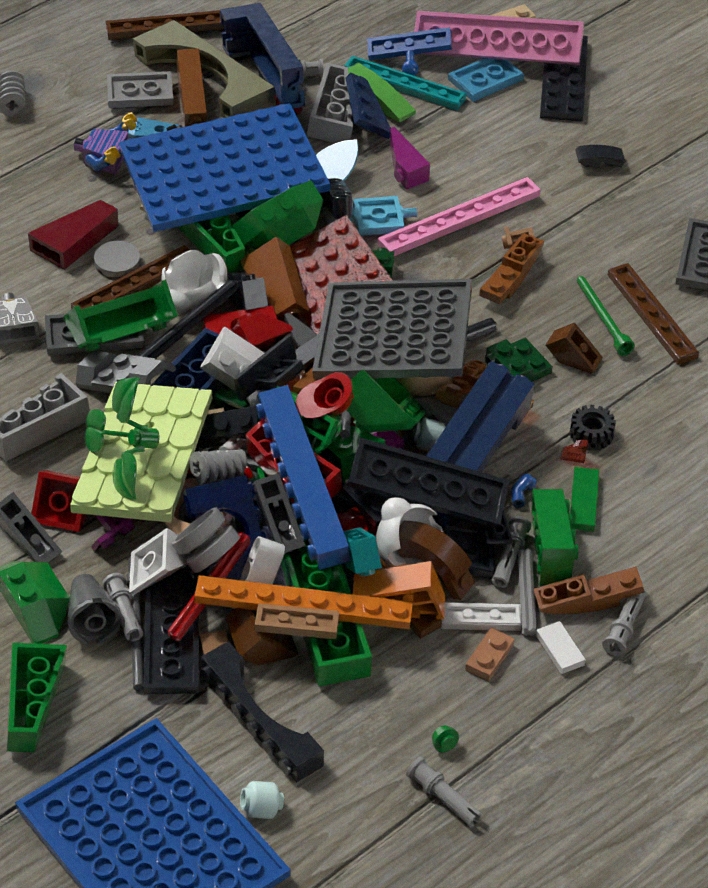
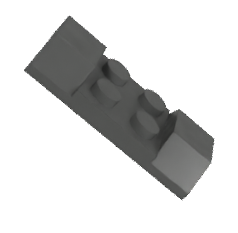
[76,351,176,393]

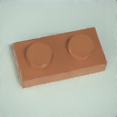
[465,628,515,682]

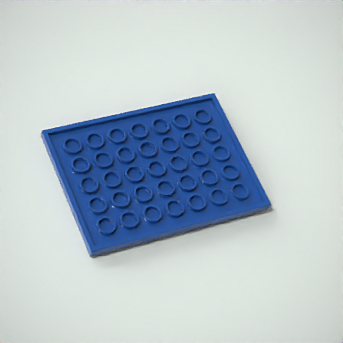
[119,103,330,232]
[15,718,291,888]

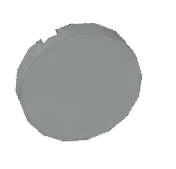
[94,241,140,278]

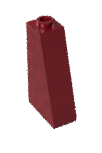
[28,200,119,270]

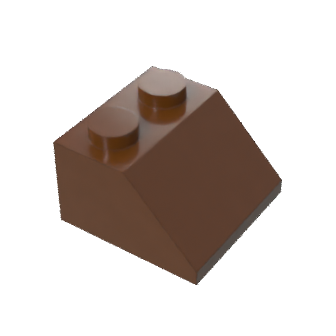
[225,608,298,665]

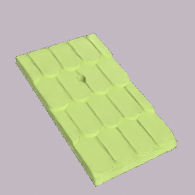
[70,382,212,522]

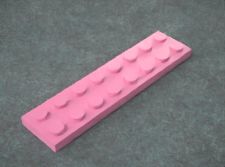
[414,11,584,65]

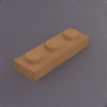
[255,603,339,639]

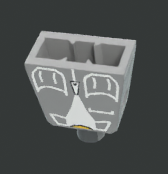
[0,293,39,345]

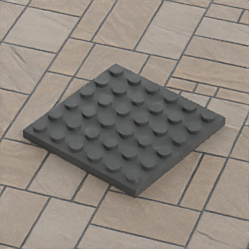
[312,279,472,379]

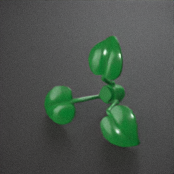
[85,377,160,499]

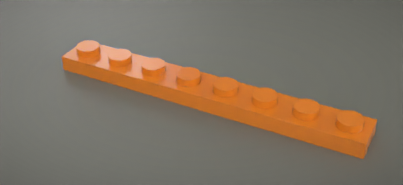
[195,575,413,629]

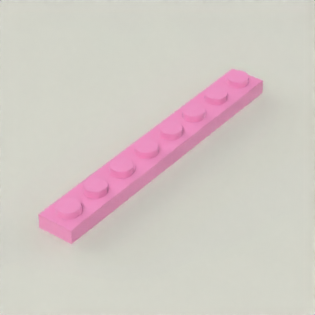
[377,177,541,256]

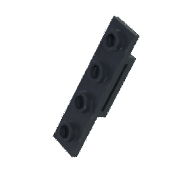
[234,335,304,401]

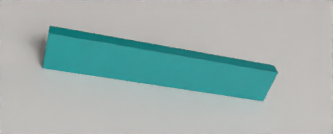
[344,56,467,111]

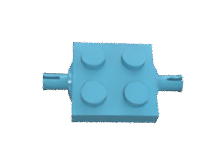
[340,196,417,236]

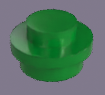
[432,725,459,753]

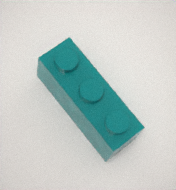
[342,527,382,576]

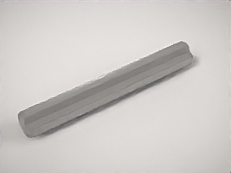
[518,549,536,636]

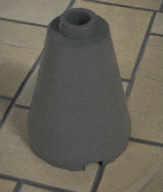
[68,574,122,644]

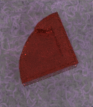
[560,440,588,463]

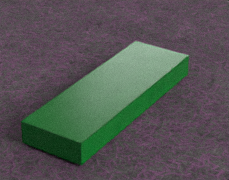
[570,467,599,532]

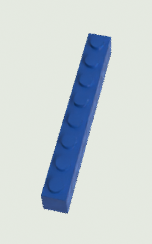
[256,385,350,570]

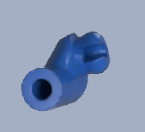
[511,474,537,508]

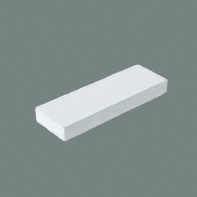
[441,603,522,631]

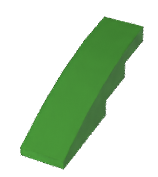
[348,63,416,123]

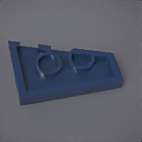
[346,72,391,139]

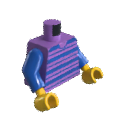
[74,113,137,175]

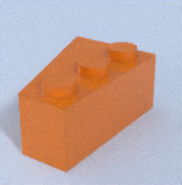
[353,561,445,619]

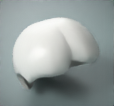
[161,250,228,314]
[376,497,443,568]

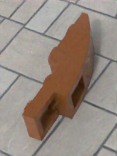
[479,233,544,304]
[435,360,487,409]
[534,566,645,614]

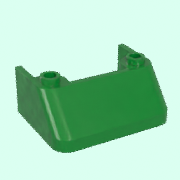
[64,279,178,352]
[346,369,427,432]

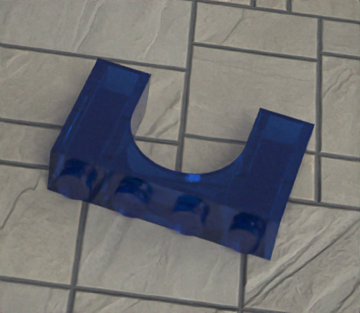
[183,475,267,580]

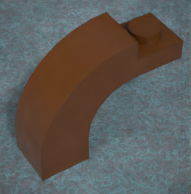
[397,520,475,600]

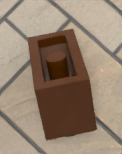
[545,322,603,374]

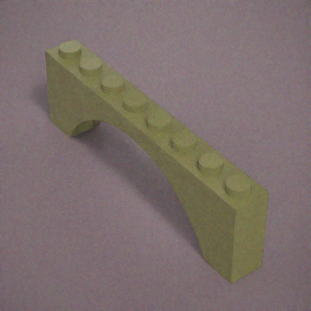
[133,20,276,118]

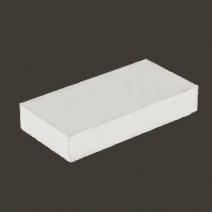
[536,621,586,674]

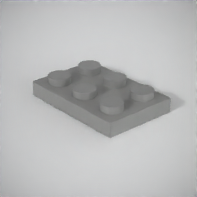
[107,71,173,108]

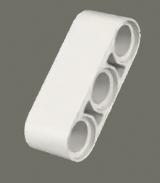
[233,536,285,609]

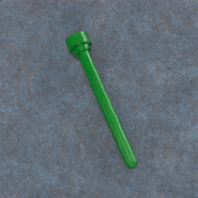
[577,276,635,356]

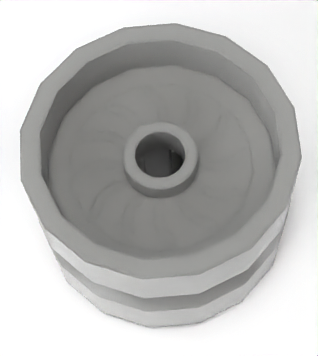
[171,507,240,573]

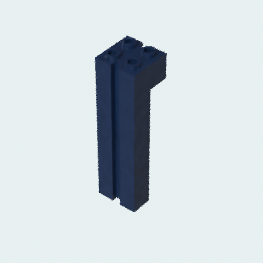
[220,3,305,108]
[426,361,535,529]

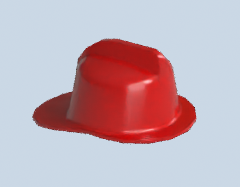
[296,372,354,419]

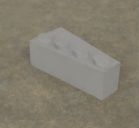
[307,62,353,143]
[0,373,90,461]

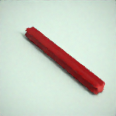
[168,532,251,641]

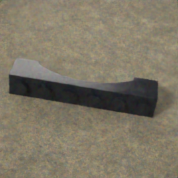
[200,641,324,783]

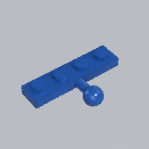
[367,27,452,76]

